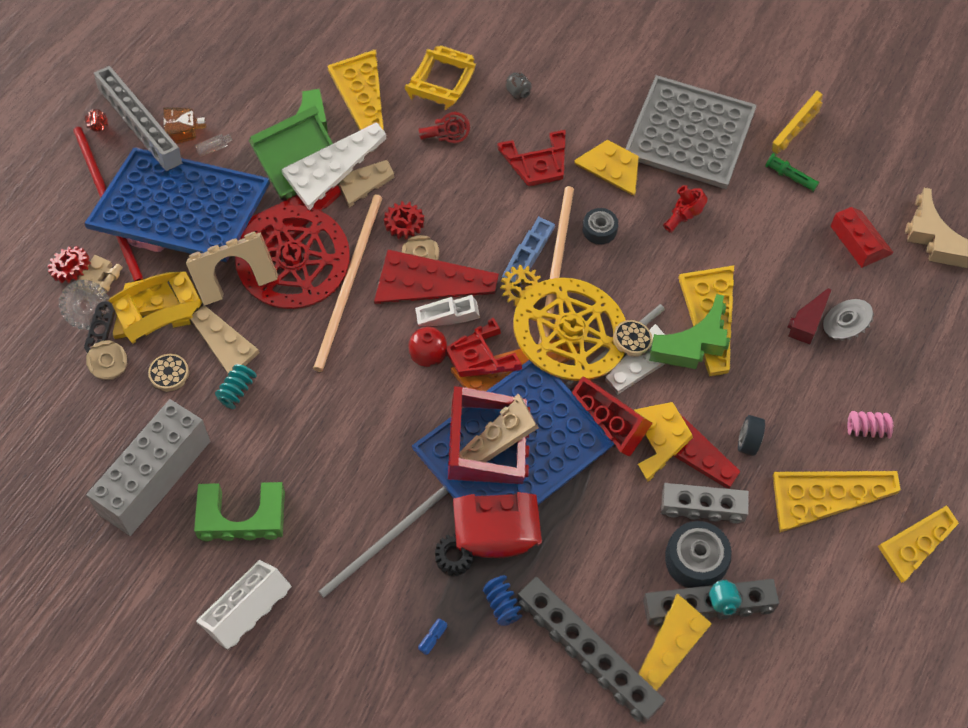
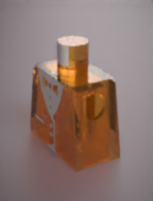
[164,107,206,144]

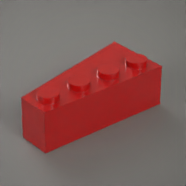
[572,376,653,457]

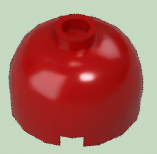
[408,327,447,367]

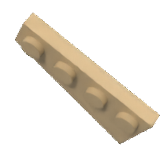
[191,305,259,374]
[459,394,539,462]

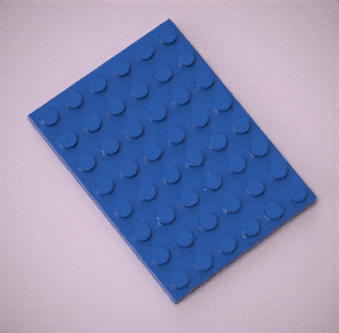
[84,147,270,262]
[412,360,615,505]

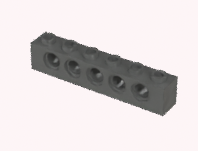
[643,579,779,627]

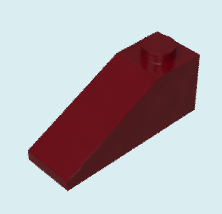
[787,288,832,345]

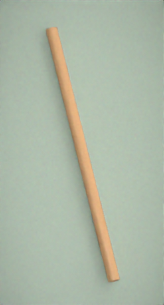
[537,186,574,355]
[313,195,382,372]

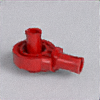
[419,112,470,143]
[663,185,708,233]

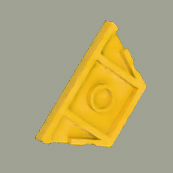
[574,140,639,196]

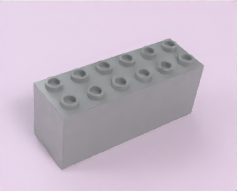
[86,399,211,536]

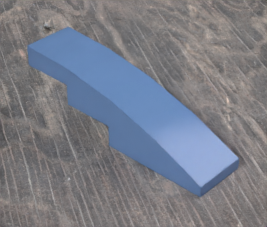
[502,216,555,285]

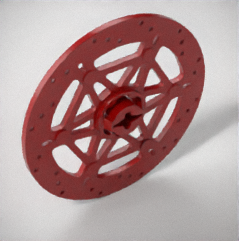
[235,205,350,309]

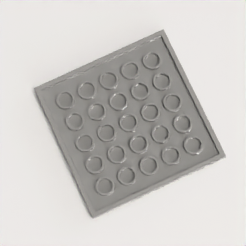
[625,75,757,189]

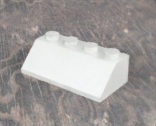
[196,560,292,650]

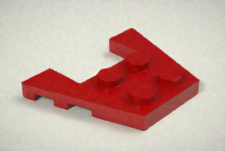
[497,130,566,186]
[446,318,522,377]

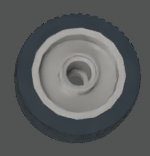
[665,521,732,588]

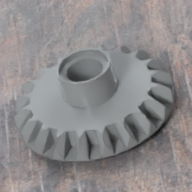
[823,299,874,341]

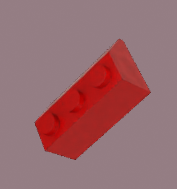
[830,207,894,268]

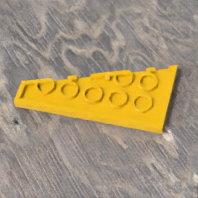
[772,471,901,533]

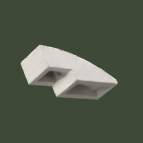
[415,295,480,326]

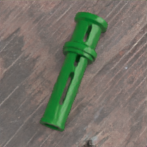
[765,153,819,192]

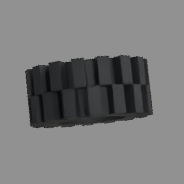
[435,534,473,576]

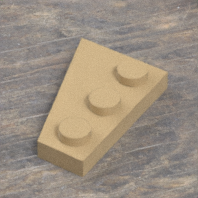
[338,160,394,208]

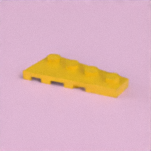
[639,594,712,691]

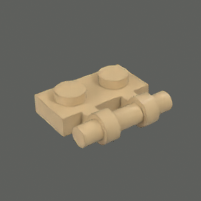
[73,255,123,298]

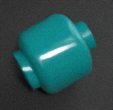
[709,580,741,615]

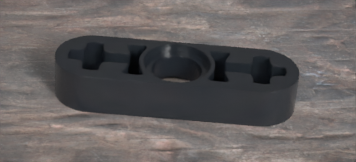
[84,301,115,354]

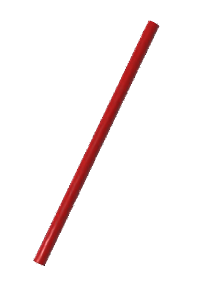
[73,127,143,282]

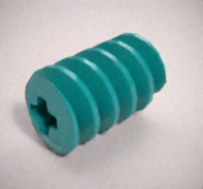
[215,364,257,409]

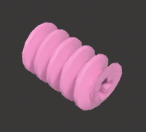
[847,411,893,439]

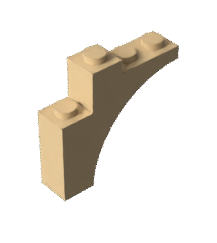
[905,188,968,268]

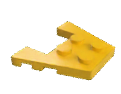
[113,280,191,339]
[634,402,693,482]

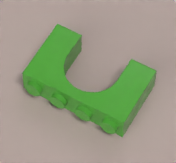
[194,482,285,541]

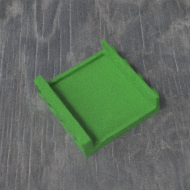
[249,105,333,199]

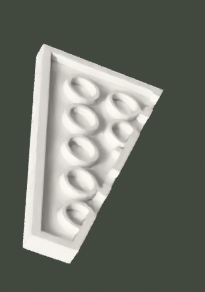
[281,122,387,210]

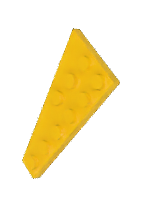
[328,49,384,131]
[678,266,734,377]

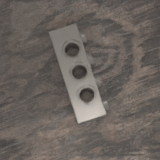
[661,483,748,524]

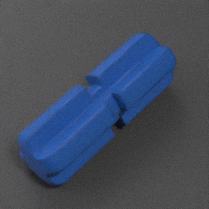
[418,619,447,655]

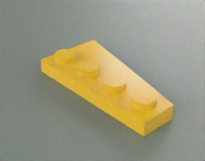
[772,91,823,154]
[878,505,959,583]

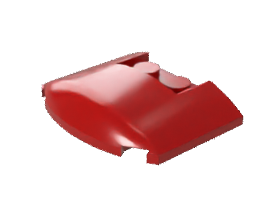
[453,492,542,558]

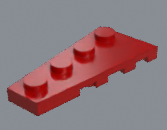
[673,414,740,489]

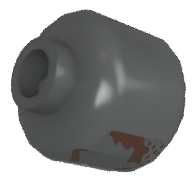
[506,72,532,99]

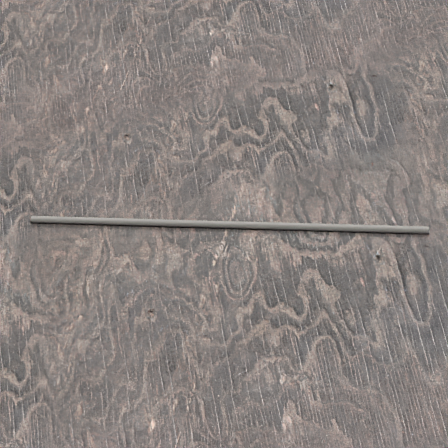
[318,304,665,598]

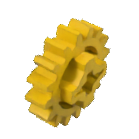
[500,265,541,306]

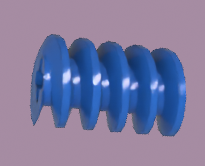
[483,576,522,626]

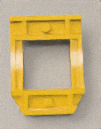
[405,46,476,111]
[108,271,202,344]

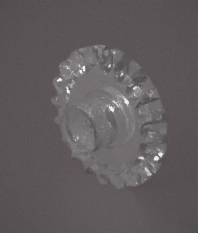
[58,280,110,330]

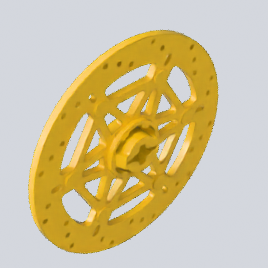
[513,278,626,381]

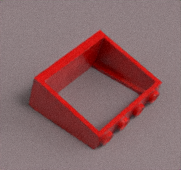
[448,386,530,484]

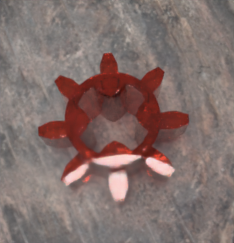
[85,109,108,132]

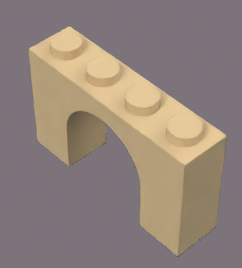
[186,232,278,306]

